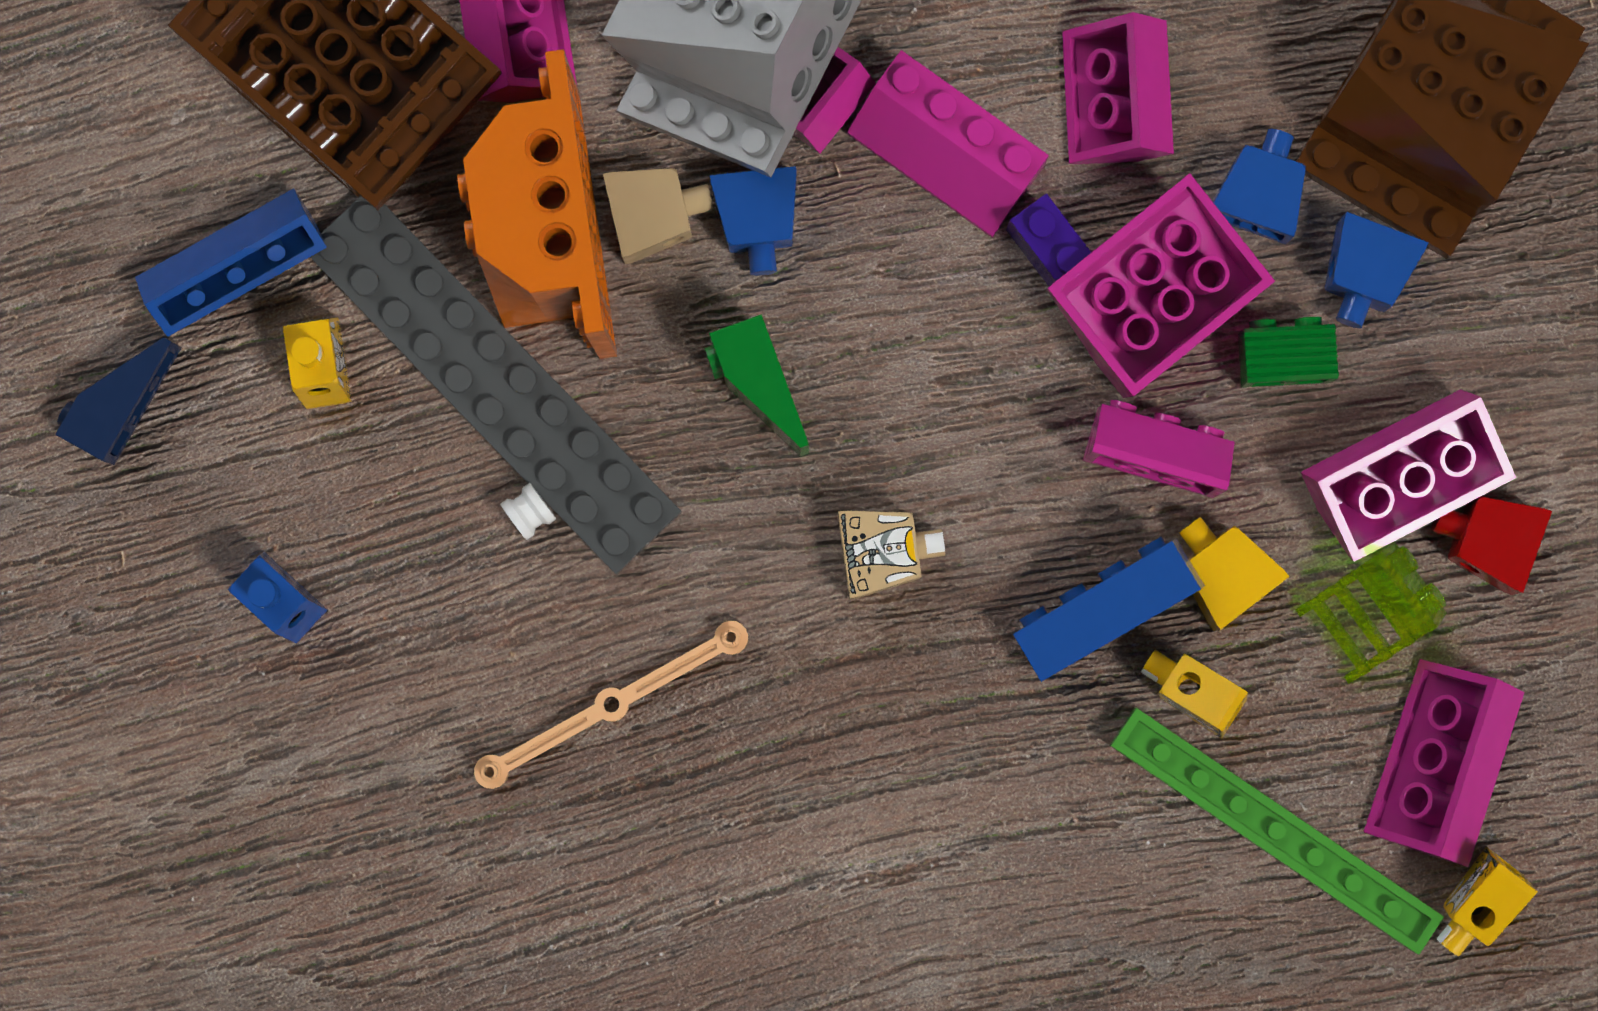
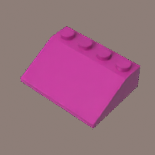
[1047,173,1275,398]

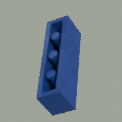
[135,188,327,337]
[1013,536,1205,682]

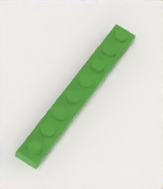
[1109,708,1444,955]

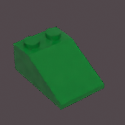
[704,314,809,457]

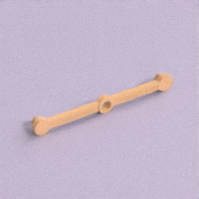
[474,621,748,789]

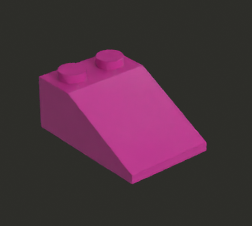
[793,47,876,154]

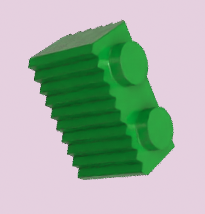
[1238,317,1339,388]

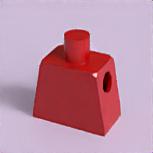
[1431,497,1552,595]

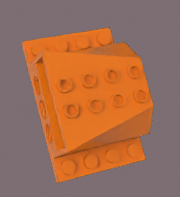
[457,49,617,359]

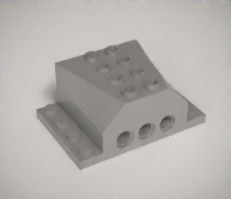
[601,0,861,177]

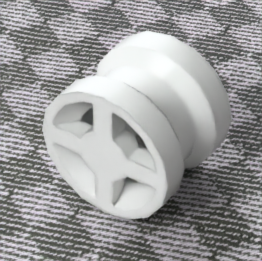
[500,483,556,540]

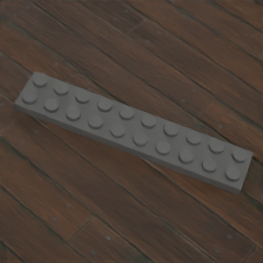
[310,196,682,575]

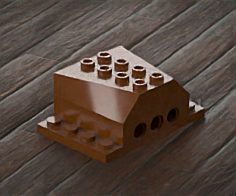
[168,0,502,211]
[1296,0,1589,259]

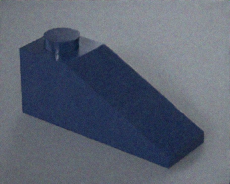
[55,337,182,465]

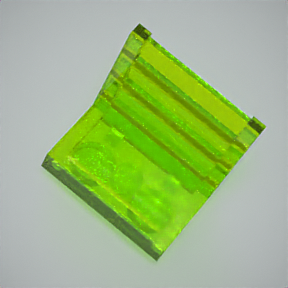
[1295,541,1447,684]

